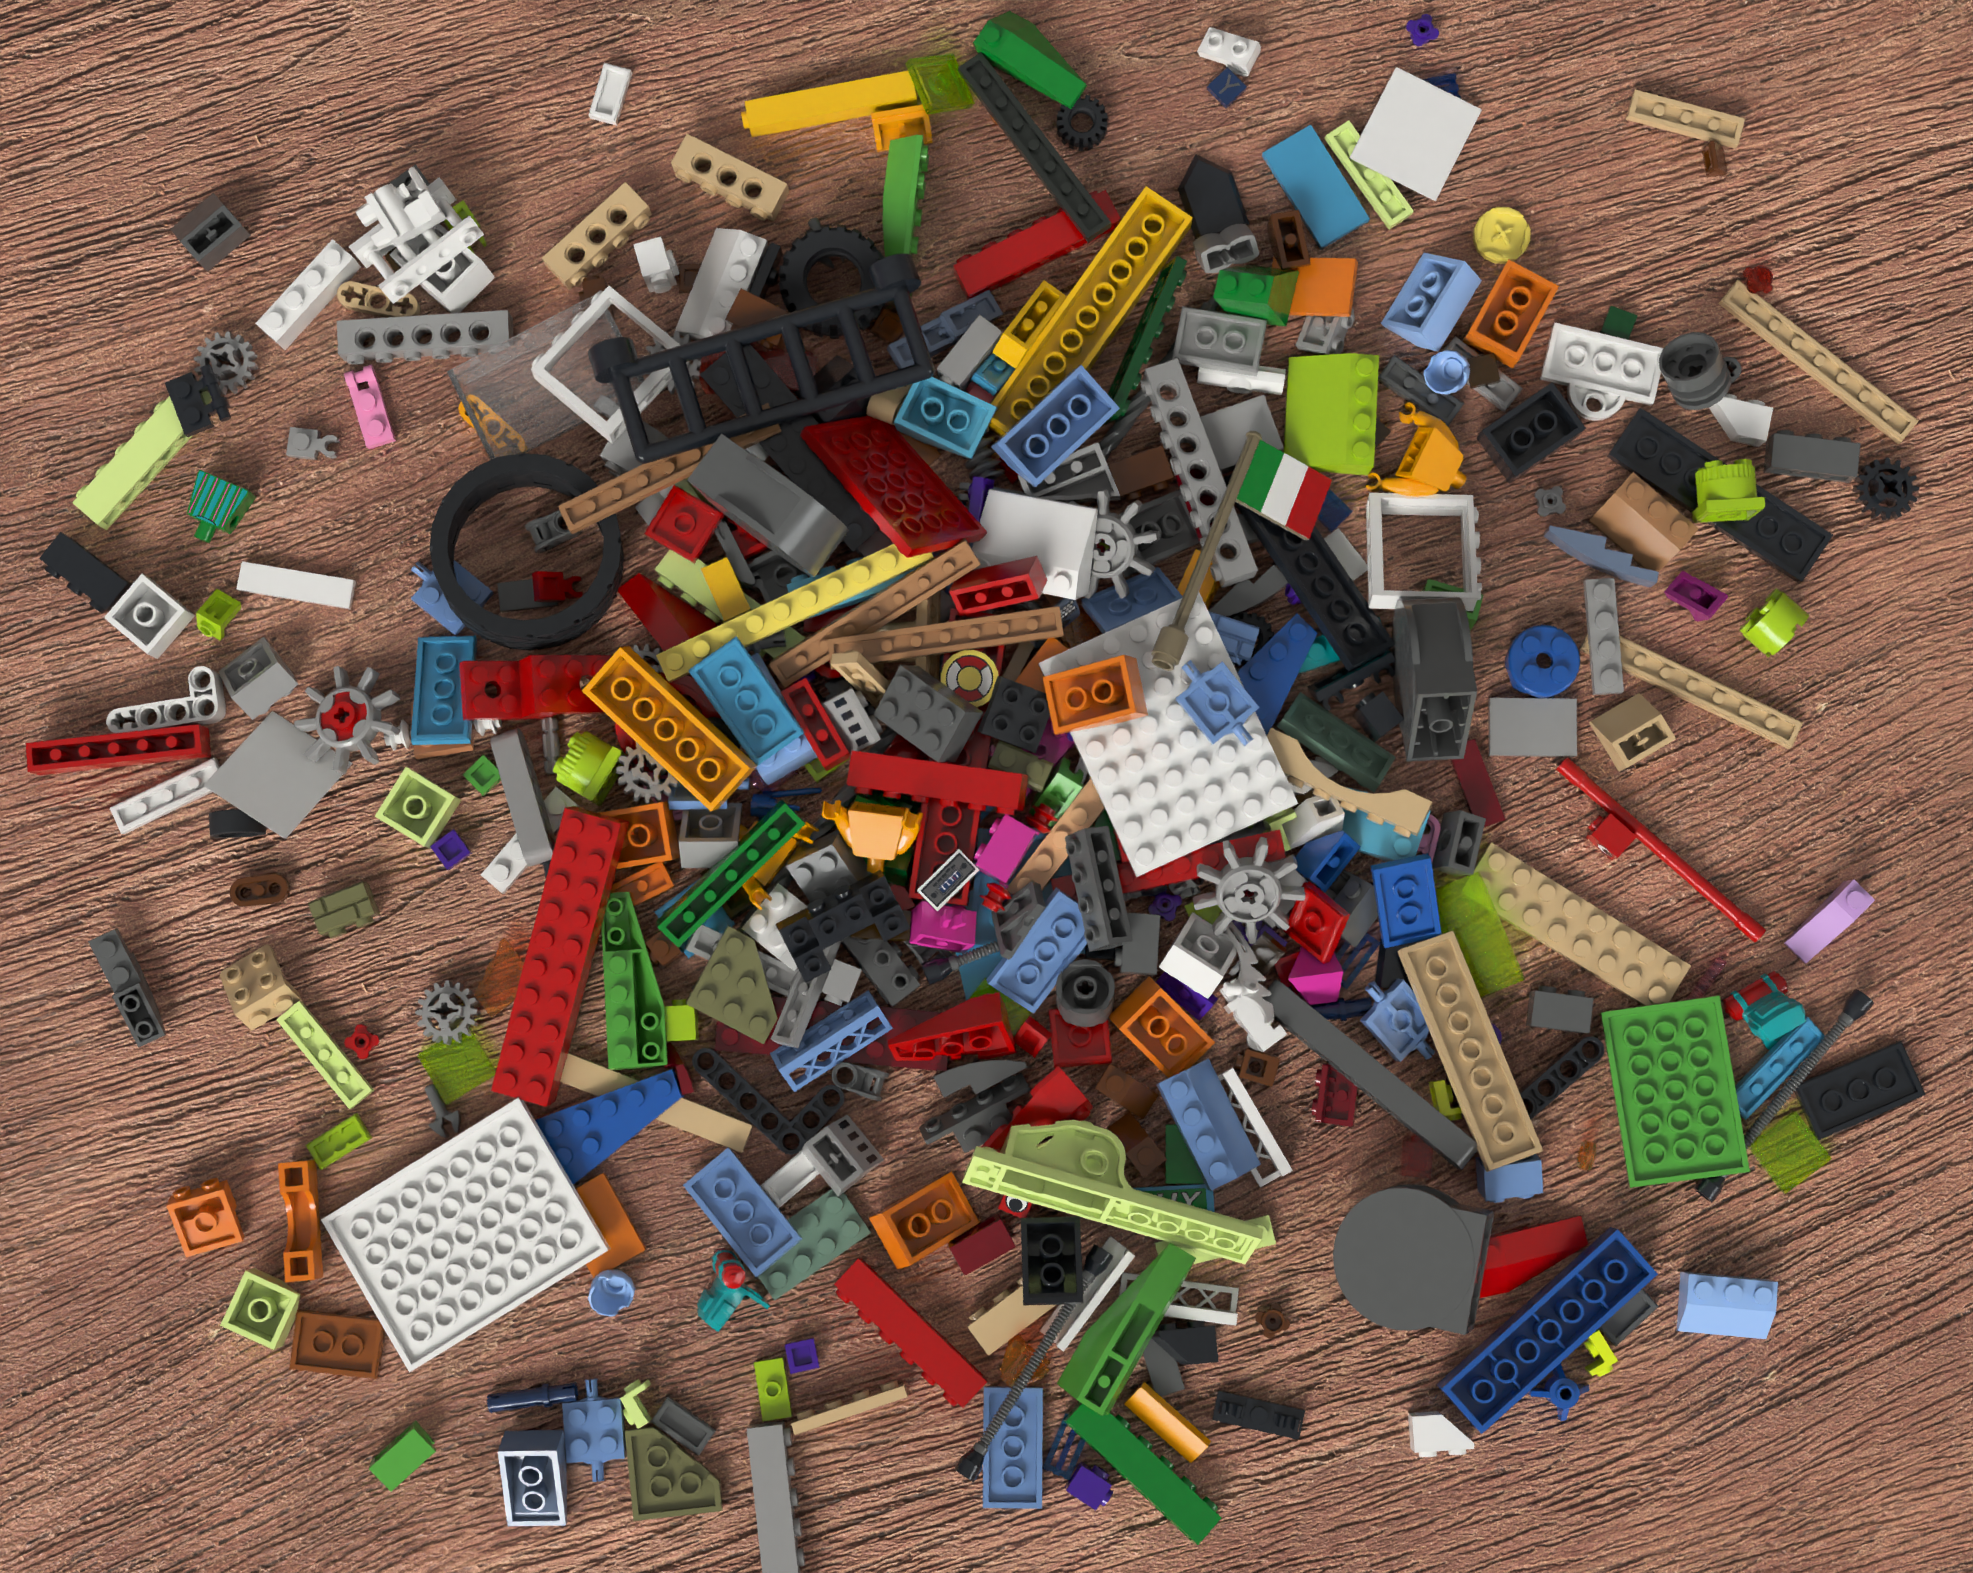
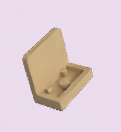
[220,945,302,1031]

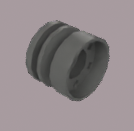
[1659,332,1732,410]

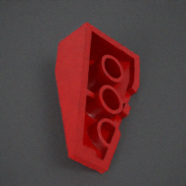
[618,573,717,676]
[888,992,1016,1061]
[982,1066,1094,1153]
[1480,1215,1588,1298]

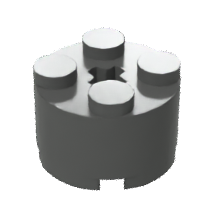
[1056,959,1115,1027]

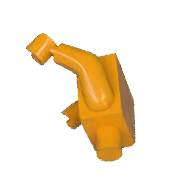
[1365,402,1466,497]
[822,800,923,873]
[739,821,819,910]

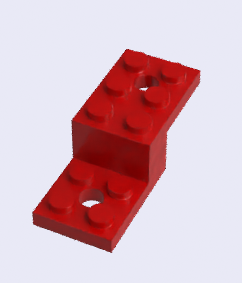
[459,655,612,720]

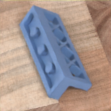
[770,990,893,1092]

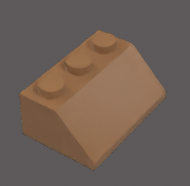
[1589,472,1699,572]

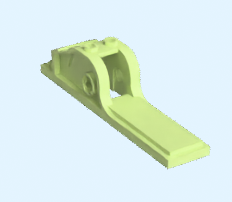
[962,1120,1263,1264]

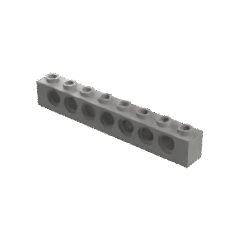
[1140,358,1258,588]

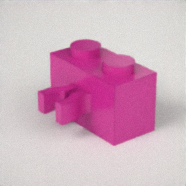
[910,900,977,953]

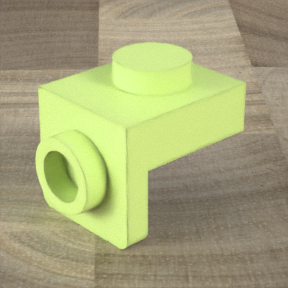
[1263,807,1297,852]
[620,1379,652,1429]

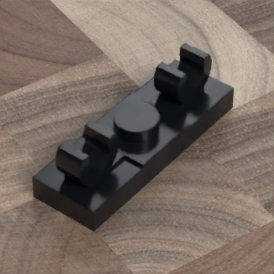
[1307,650,1395,711]
[1212,1390,1305,1440]

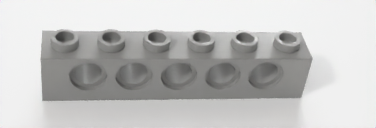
[337,310,514,365]

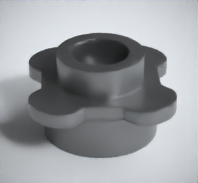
[1534,486,1566,517]

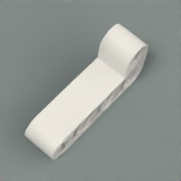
[106,666,226,733]

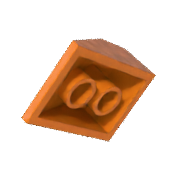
[1043,655,1148,735]
[1108,976,1215,1078]
[869,1171,980,1269]

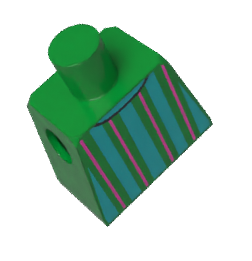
[187,470,256,544]

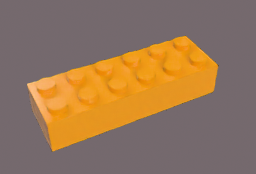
[582,646,757,811]

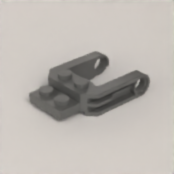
[710,471,811,603]

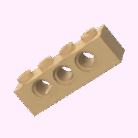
[671,134,790,222]
[542,182,652,290]

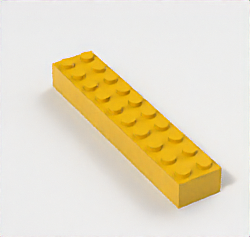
[988,186,1193,437]

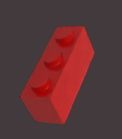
[949,556,1048,616]
[781,678,851,771]

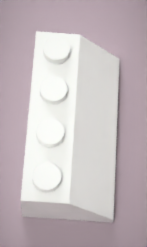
[675,228,769,352]

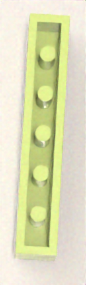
[72,391,212,530]
[655,550,806,659]

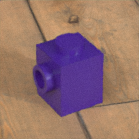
[1065,1461,1113,1510]

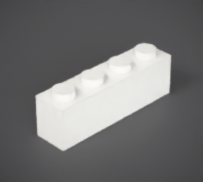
[255,239,361,350]

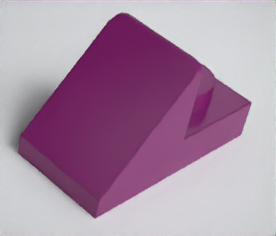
[1664,570,1728,622]

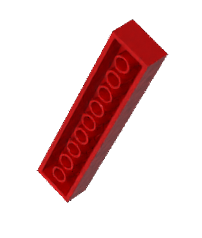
[908,608,1006,907]
[491,806,629,1107]

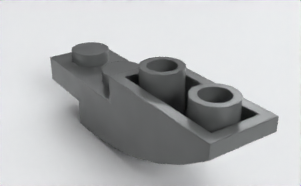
[88,928,166,1048]

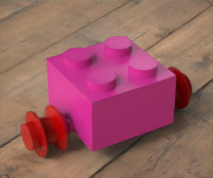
[974,803,1058,913]

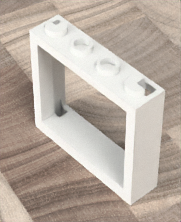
[531,286,689,444]
[1366,492,1482,611]

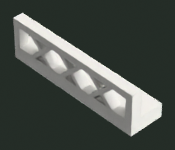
[1218,1068,1293,1188]
[1040,1236,1135,1352]
[1119,1272,1239,1326]

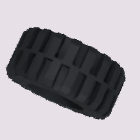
[779,224,885,339]

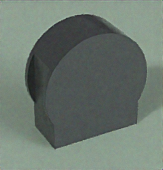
[687,434,849,578]
[1392,597,1477,762]
[1333,1184,1495,1335]

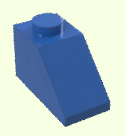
[1295,830,1361,892]

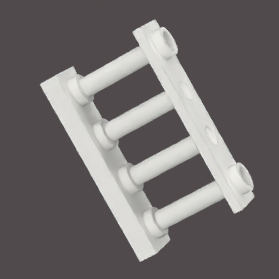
[349,177,484,304]

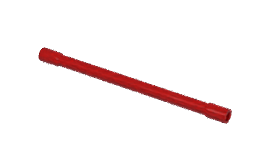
[1556,757,1766,943]

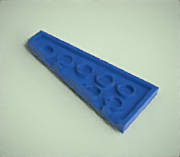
[1237,614,1318,736]
[535,1069,684,1185]

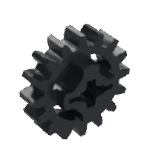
[1853,457,1919,521]

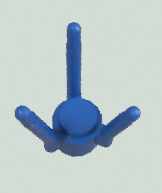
[750,787,822,821]

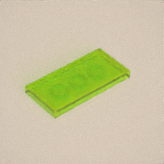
[1435,871,1525,997]

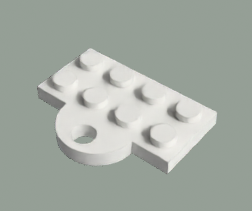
[1540,322,1664,421]

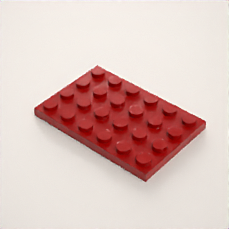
[800,416,987,558]

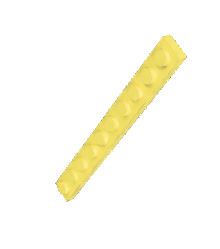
[656,544,934,683]

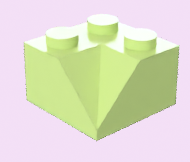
[375,767,461,849]
[220,1268,300,1350]

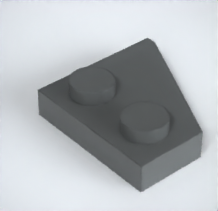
[991,881,1045,960]

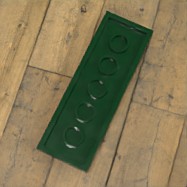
[1104,256,1187,425]

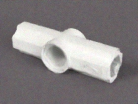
[1197,366,1286,395]

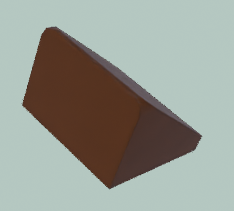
[1702,141,1728,178]

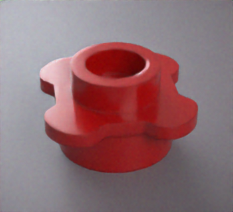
[344,1024,380,1059]

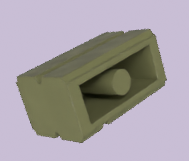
[988,740,1054,794]
[308,881,380,939]

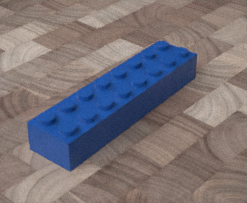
[1436,1227,1658,1434]

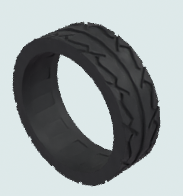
[430,453,624,650]

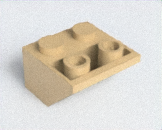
[1589,693,1676,772]

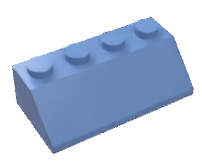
[991,365,1120,487]
[1156,1058,1261,1191]

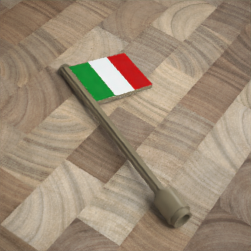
[1151,431,1332,671]

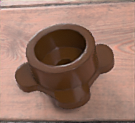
[1255,1303,1290,1338]

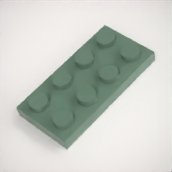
[1277,692,1396,792]
[758,1189,872,1301]

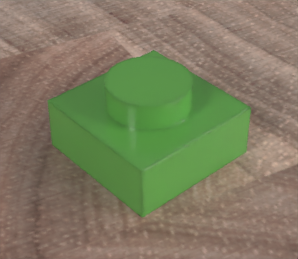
[463,755,501,796]

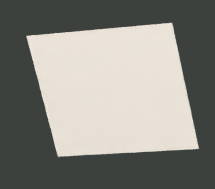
[1350,67,1482,201]
[203,711,353,839]

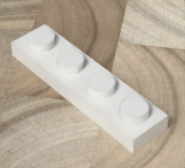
[481,787,579,894]

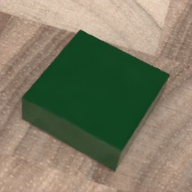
[1600,306,1638,340]

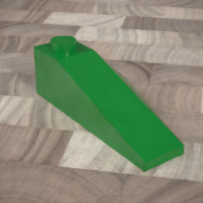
[973,11,1087,109]

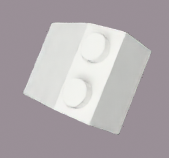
[390,224,495,314]

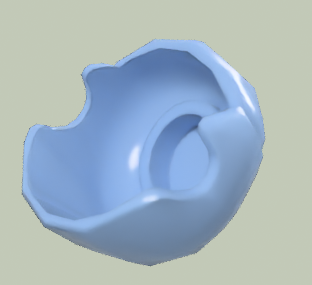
[1423,350,1470,394]
[588,1269,635,1317]

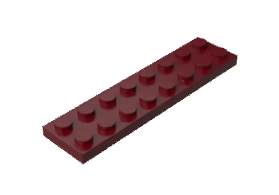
[714,997,948,1071]

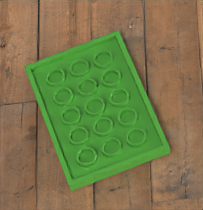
[1600,996,1750,1188]

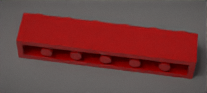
[953,190,1121,300]
[25,724,211,775]
[847,750,1029,815]
[834,1257,987,1408]

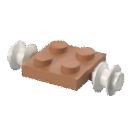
[383,703,502,760]

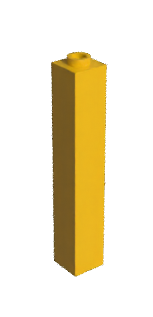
[741,70,917,137]

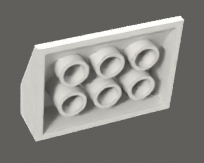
[972,489,1098,600]

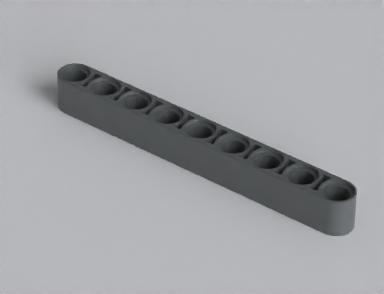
[1262,979,1478,1171]

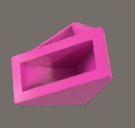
[1288,947,1343,1005]

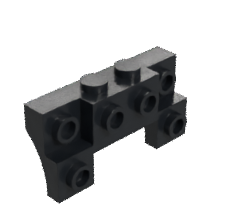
[775,870,910,983]

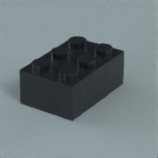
[1477,382,1586,484]

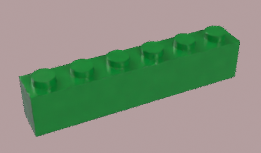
[656,800,805,948]
[1063,1402,1222,1545]

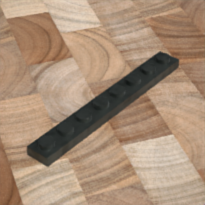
[958,52,1111,243]

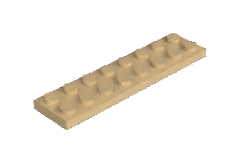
[1460,842,1691,1006]
[1397,931,1543,1172]

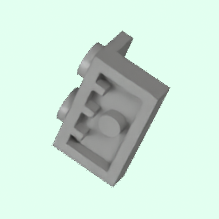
[1296,309,1355,355]

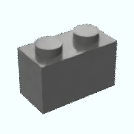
[1526,986,1594,1034]

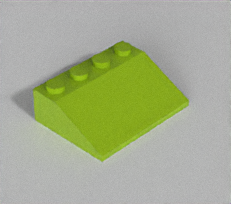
[1283,353,1379,476]

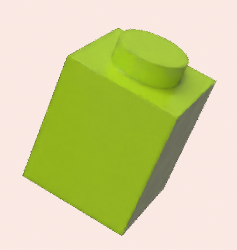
[665,999,699,1042]

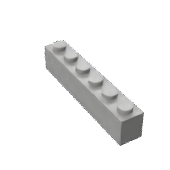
[747,1421,805,1573]

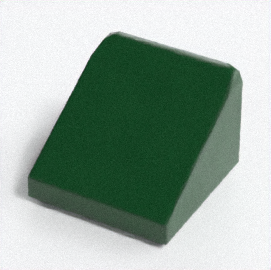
[884,846,914,887]

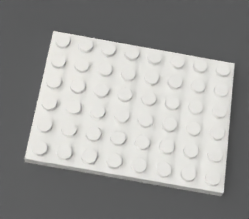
[1038,593,1298,877]
[321,1098,611,1372]

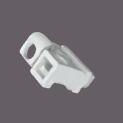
[356,167,447,250]
[1219,978,1287,1052]

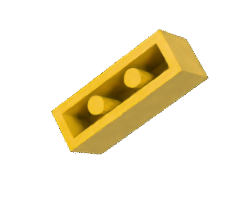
[992,280,1067,369]

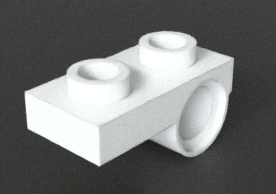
[1197,27,1261,77]

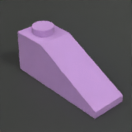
[1784,879,1875,963]

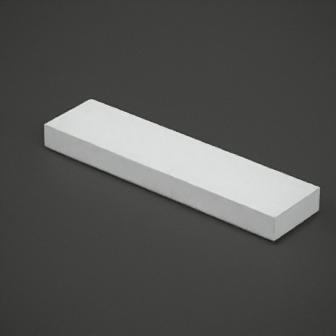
[236,561,356,609]
[110,758,221,834]

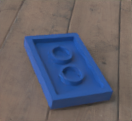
[1371,853,1442,948]

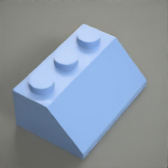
[1381,253,1482,352]
[1676,1271,1778,1339]

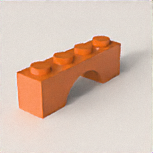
[278,1160,323,1282]

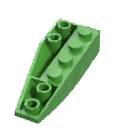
[882,134,929,314]
[601,892,668,1070]
[1057,1243,1196,1416]

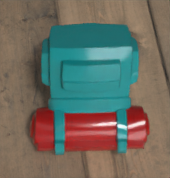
[1723,971,1806,1050]
[697,1248,770,1332]

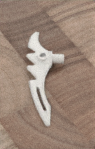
[1220,913,1274,1025]

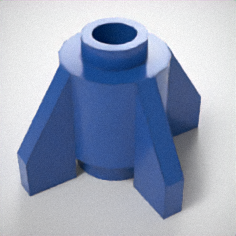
[1528,1363,1590,1421]

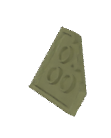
[686,925,778,1044]
[625,1426,723,1521]

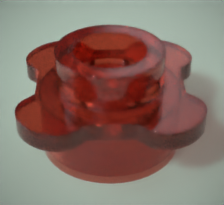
[1743,265,1773,294]

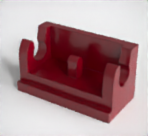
[948,1212,1016,1275]

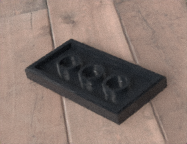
[1794,1041,1925,1140]

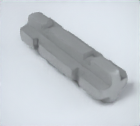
[542,717,560,774]

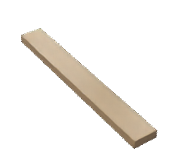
[1718,280,1919,444]
[1579,633,1803,749]
[560,1052,753,1153]

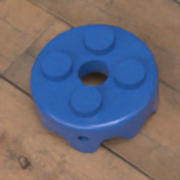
[1505,625,1580,698]

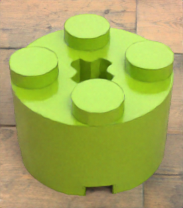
[1739,588,1809,657]

